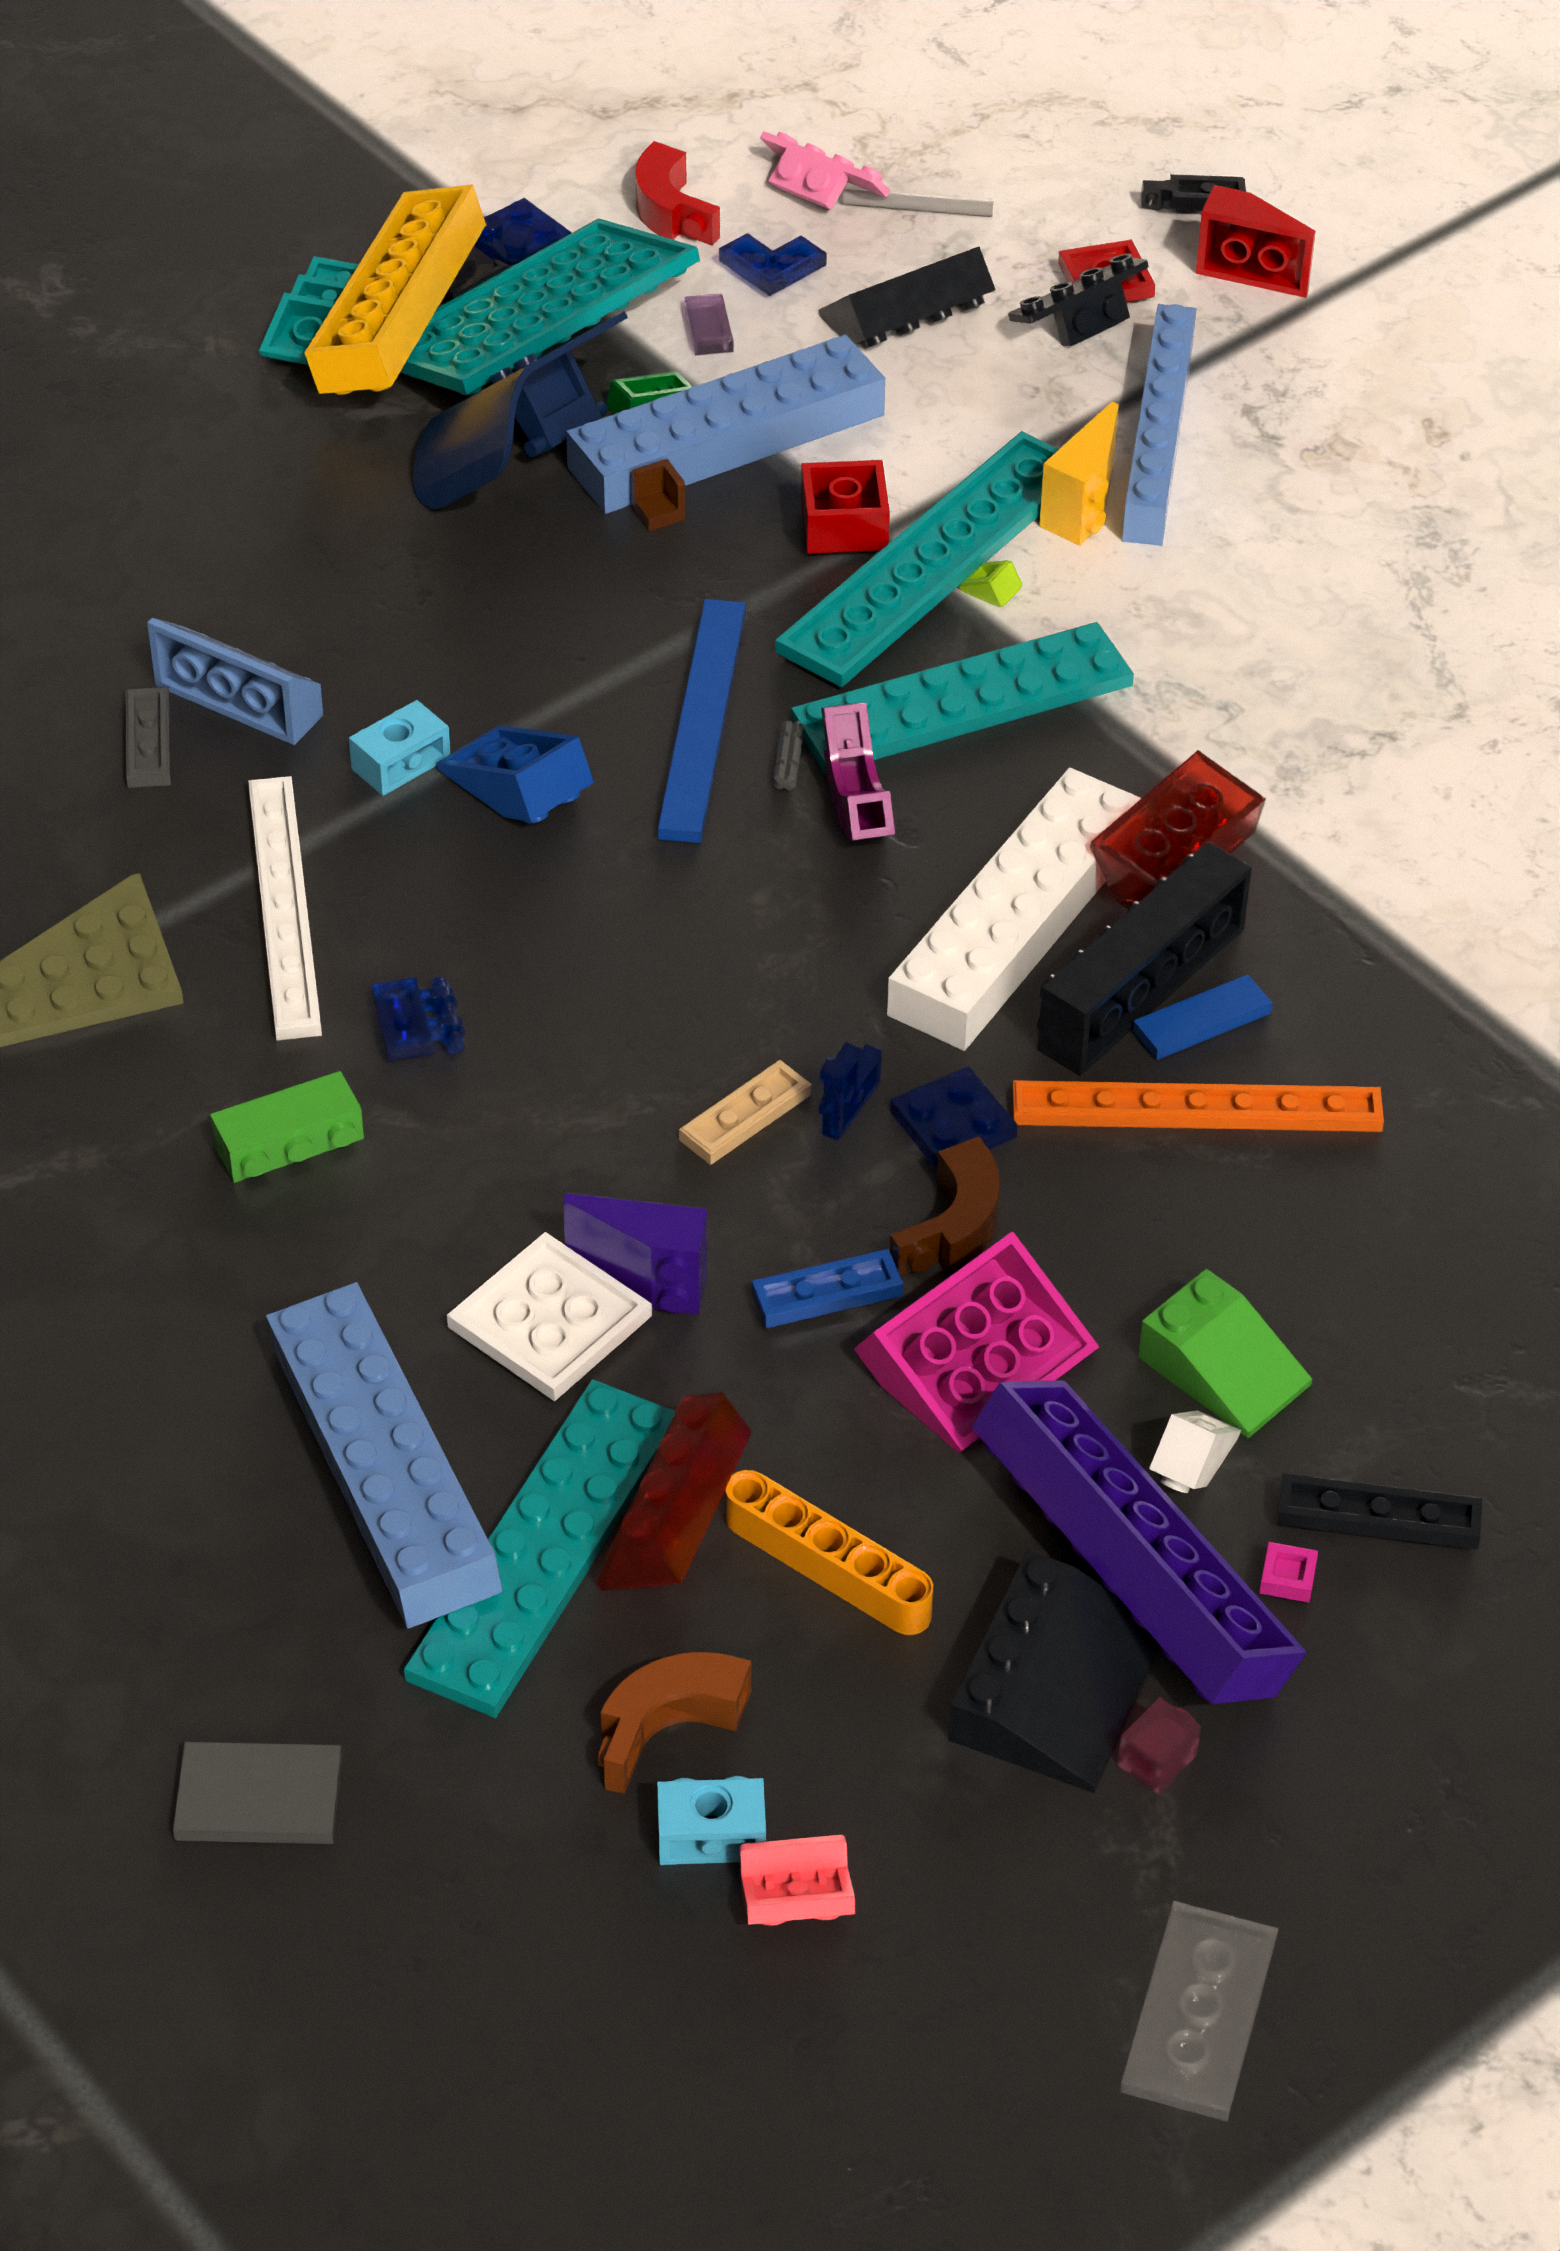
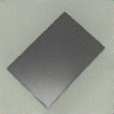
[173,1742,342,1844]

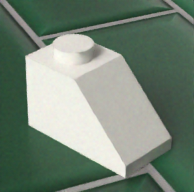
[1149,1410,1241,1493]

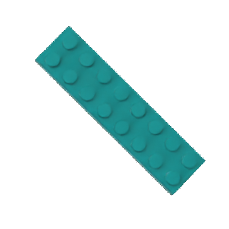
[791,622,1134,774]
[404,1379,680,1718]

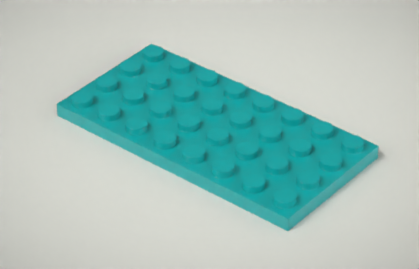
[400,218,700,395]

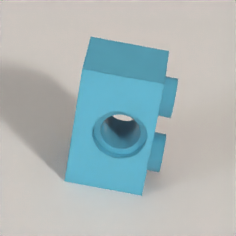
[349,700,450,796]
[657,1776,766,1865]

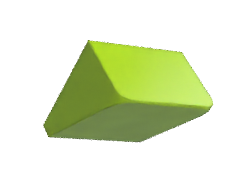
[959,560,1022,607]

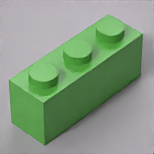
[210,1071,364,1183]

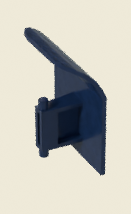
[413,311,628,509]

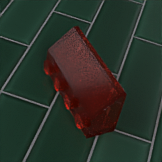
[1090,750,1266,909]
[597,1392,752,1591]

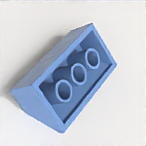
[147,618,323,745]

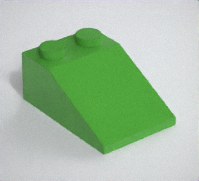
[1138,1268,1312,1439]

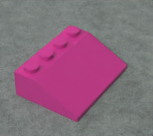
[854,1231,1099,1453]

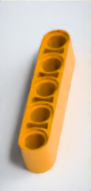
[725,1470,933,1635]

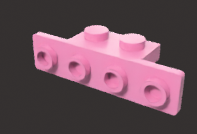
[760,131,890,210]

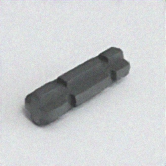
[773,720,804,791]

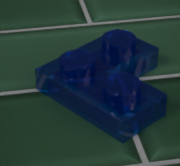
[719,233,827,296]
[819,1042,882,1141]

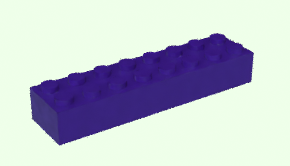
[971,1381,1307,1704]

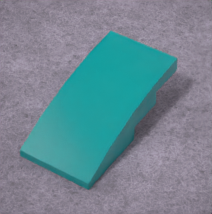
[259,256,359,365]

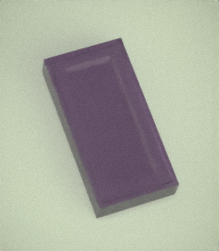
[684,293,734,356]

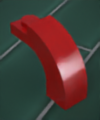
[635,141,720,246]

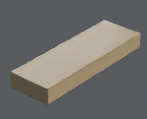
[679,1060,812,1165]

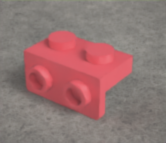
[739,1835,855,1926]

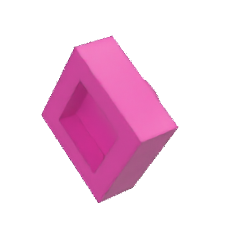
[1259,1542,1319,1603]

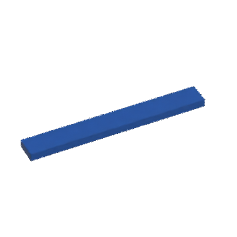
[658,599,746,843]

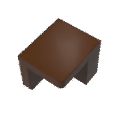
[631,459,685,531]

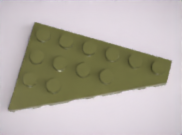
[0,873,184,1047]

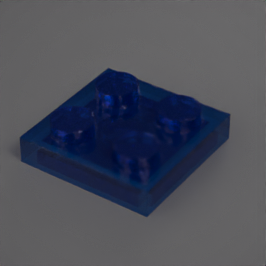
[474,198,572,267]
[890,1066,1018,1170]

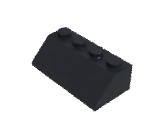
[818,246,996,348]

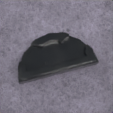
[445,260,511,302]

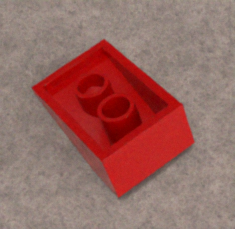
[1196,185,1316,298]

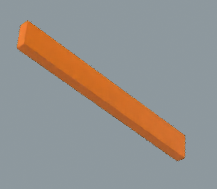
[1012,1080,1384,1132]

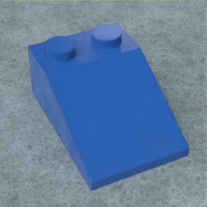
[436,725,594,824]

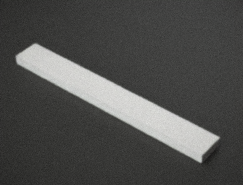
[248,776,322,1040]

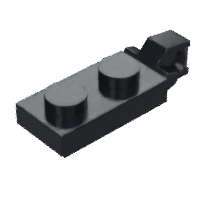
[1141,174,1246,212]

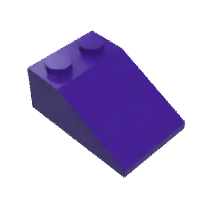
[563,1193,708,1315]

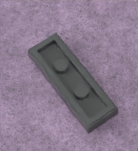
[126,687,171,788]

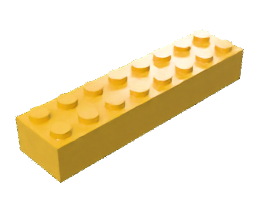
[304,184,486,395]

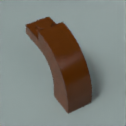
[890,1136,1000,1277]

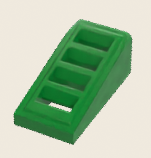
[607,371,693,414]

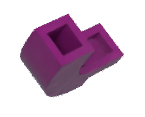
[821,702,895,840]

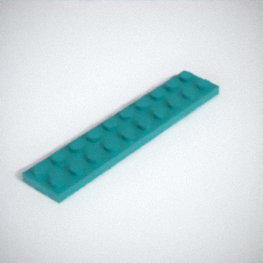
[775,431,1059,688]

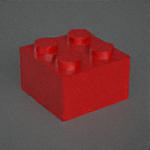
[801,460,890,554]

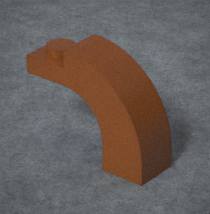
[598,1652,752,1794]

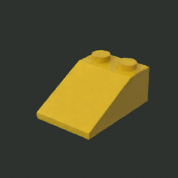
[1039,402,1119,546]

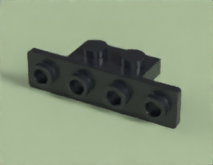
[1008,254,1149,346]

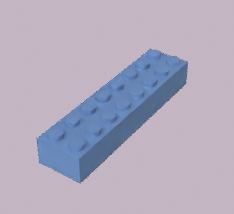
[566,334,886,514]
[266,1282,503,1629]

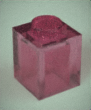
[1118,1697,1201,1795]

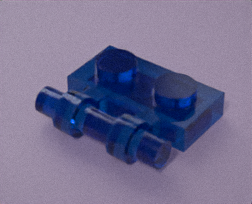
[372,977,466,1061]

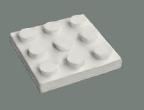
[447,1232,652,1402]

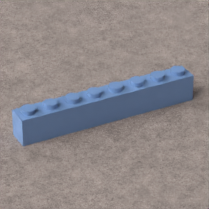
[1122,304,1197,546]

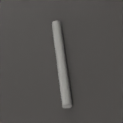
[843,189,994,216]

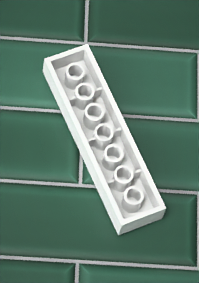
[887,767,1146,1051]

